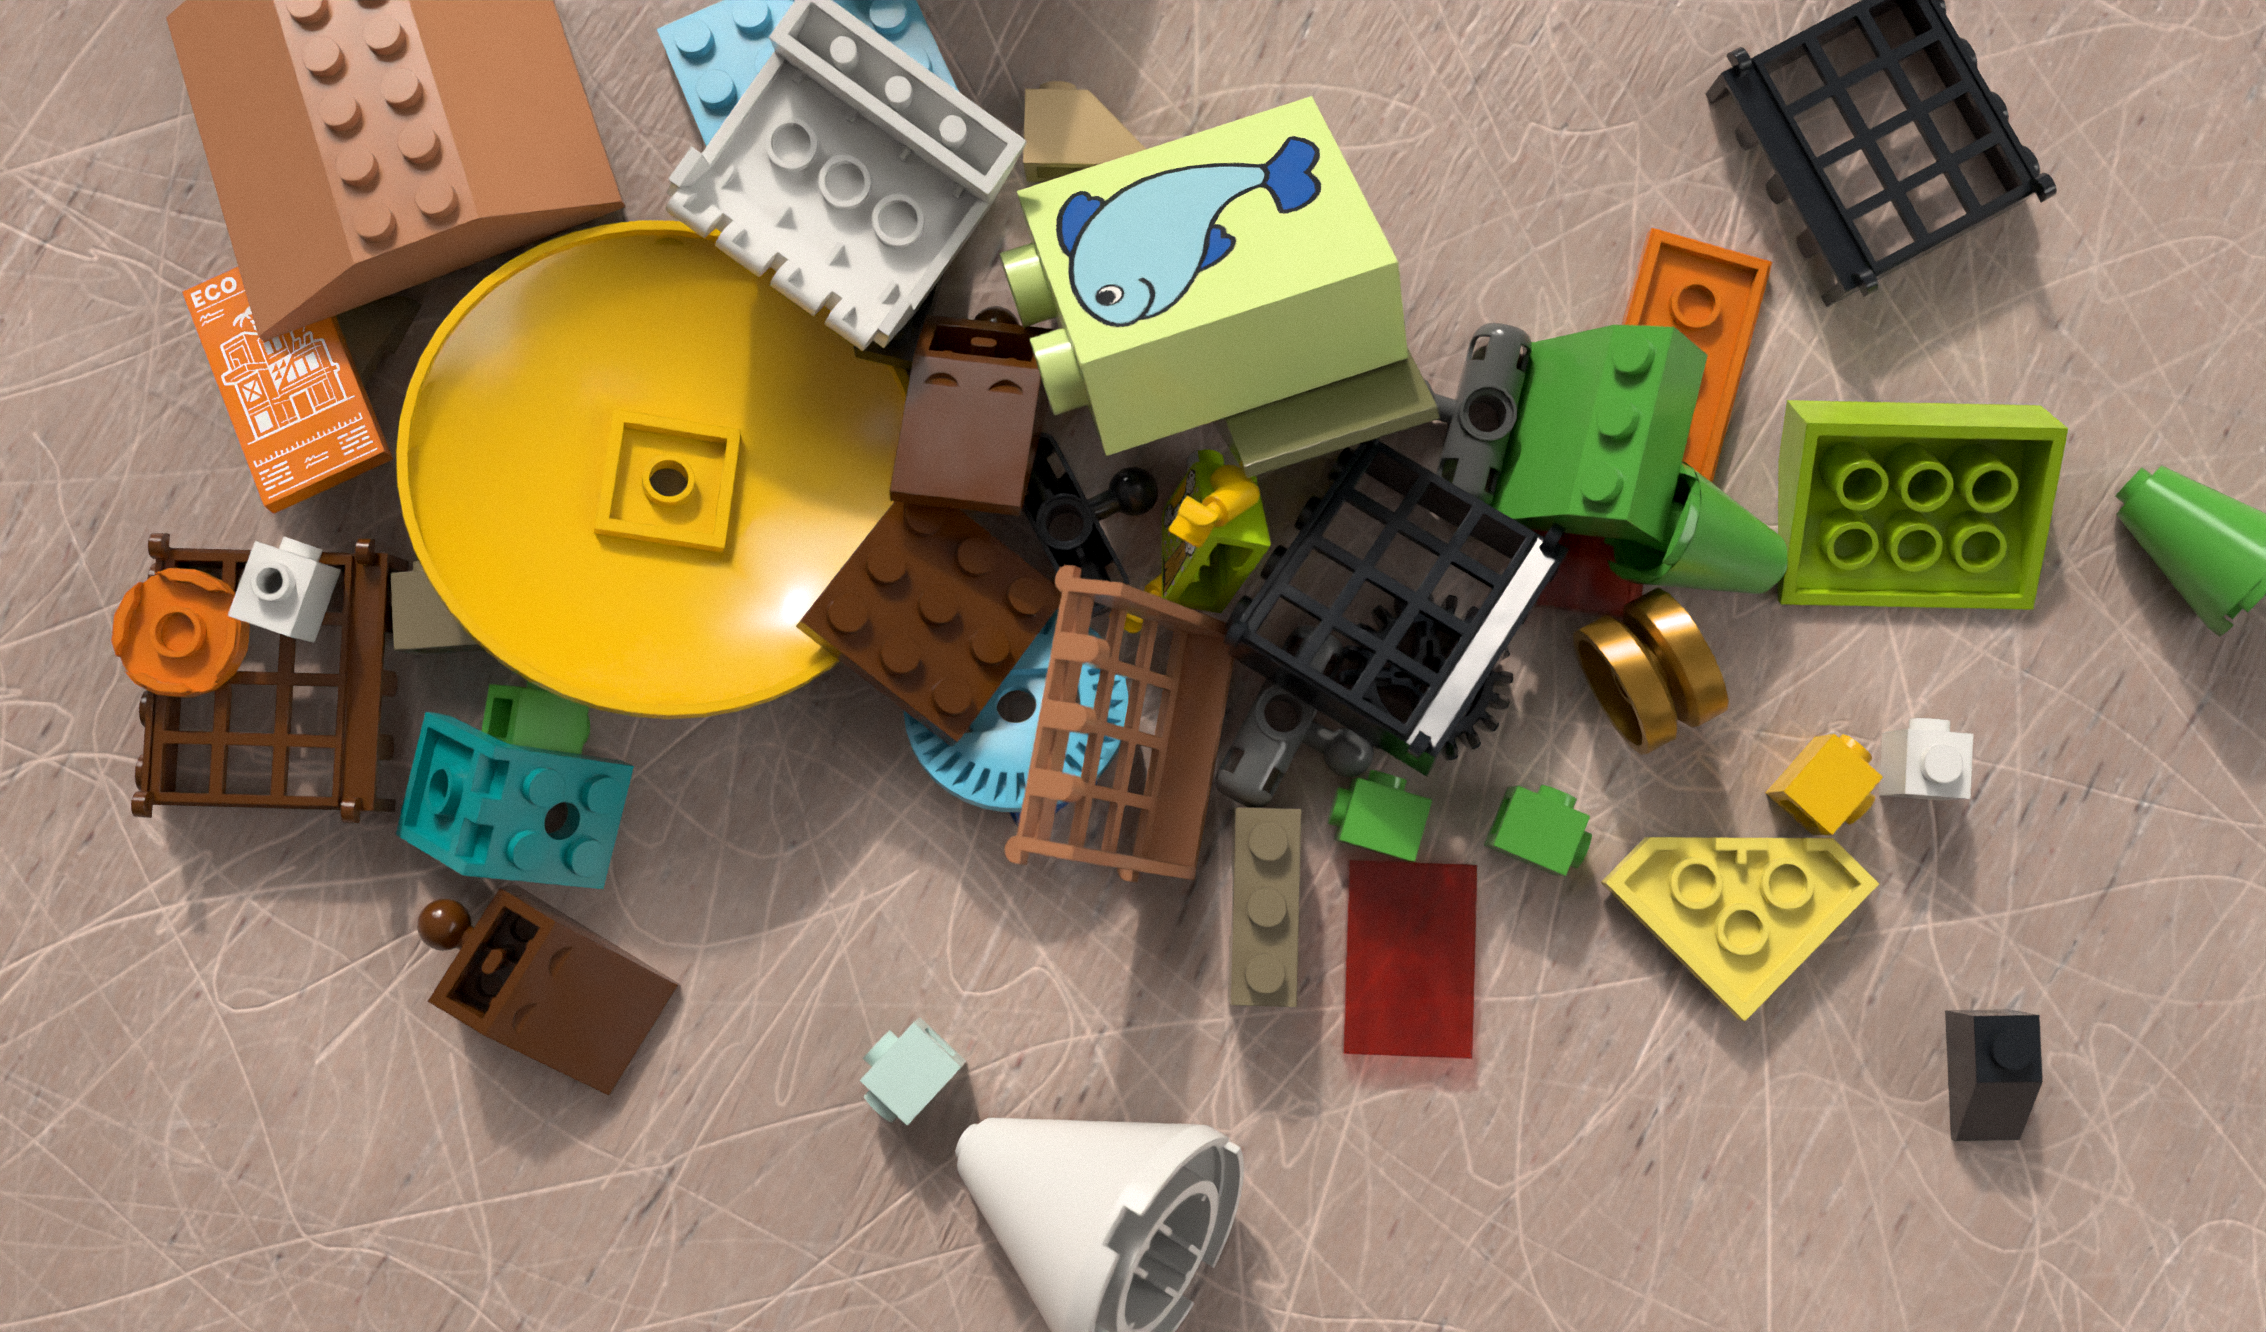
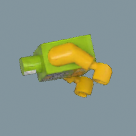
[1109,449,1270,634]

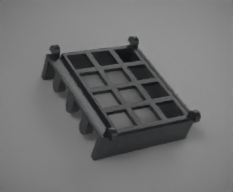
[1705,0,2057,307]
[1224,437,1569,777]

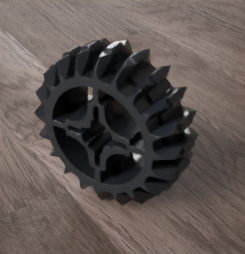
[1339,594,1513,761]

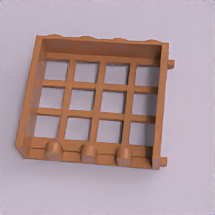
[1005,565,1234,883]

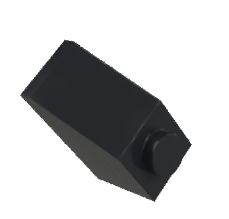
[1945,1009,2043,1141]

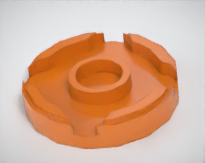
[111,568,250,698]

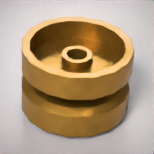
[1573,587,1729,755]

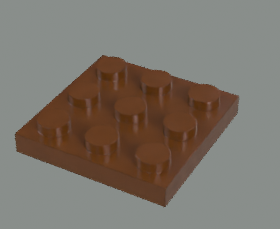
[795,501,1062,747]

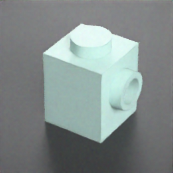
[860,1018,966,1125]

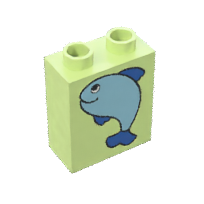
[999,96,1408,456]

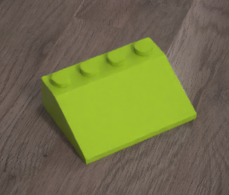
[1777,400,2069,610]

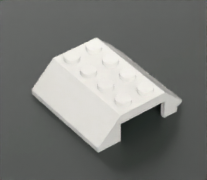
[666,0,1027,351]

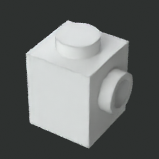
[228,536,341,643]
[1879,718,1973,801]

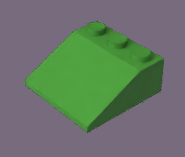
[1490,325,1708,543]

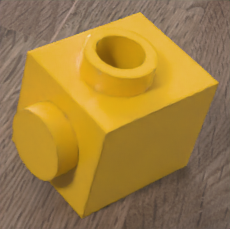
[1765,734,1883,835]

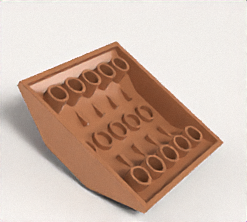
[166,0,626,341]

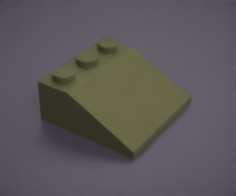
[1213,347,1440,478]

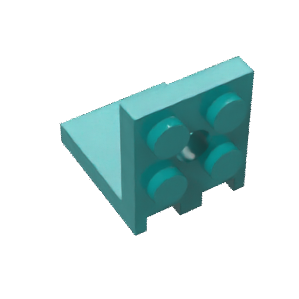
[395,712,634,889]

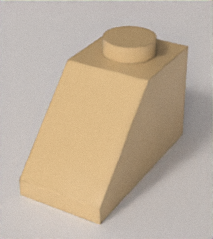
[1023,81,1146,182]

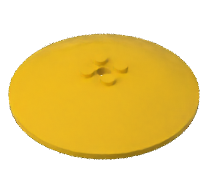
[396,220,909,719]

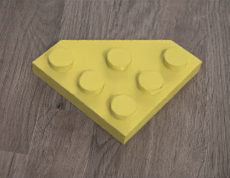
[1601,837,1879,1021]

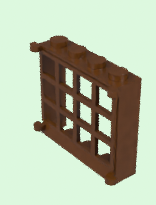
[131,533,409,824]

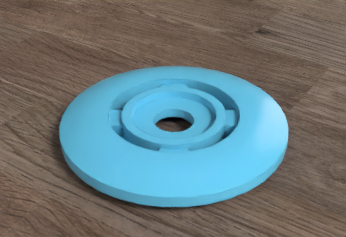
[903,609,1128,812]

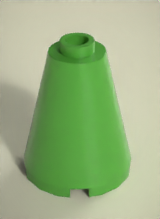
[1604,461,1788,594]
[2115,465,2266,637]

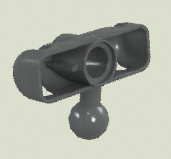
[1424,323,1532,505]
[1215,625,1374,808]

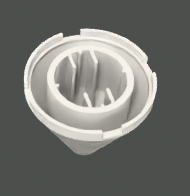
[955,1118,1244,1332]

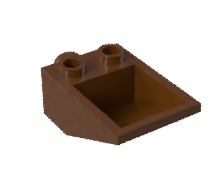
[890,306,1053,516]
[417,884,679,1096]

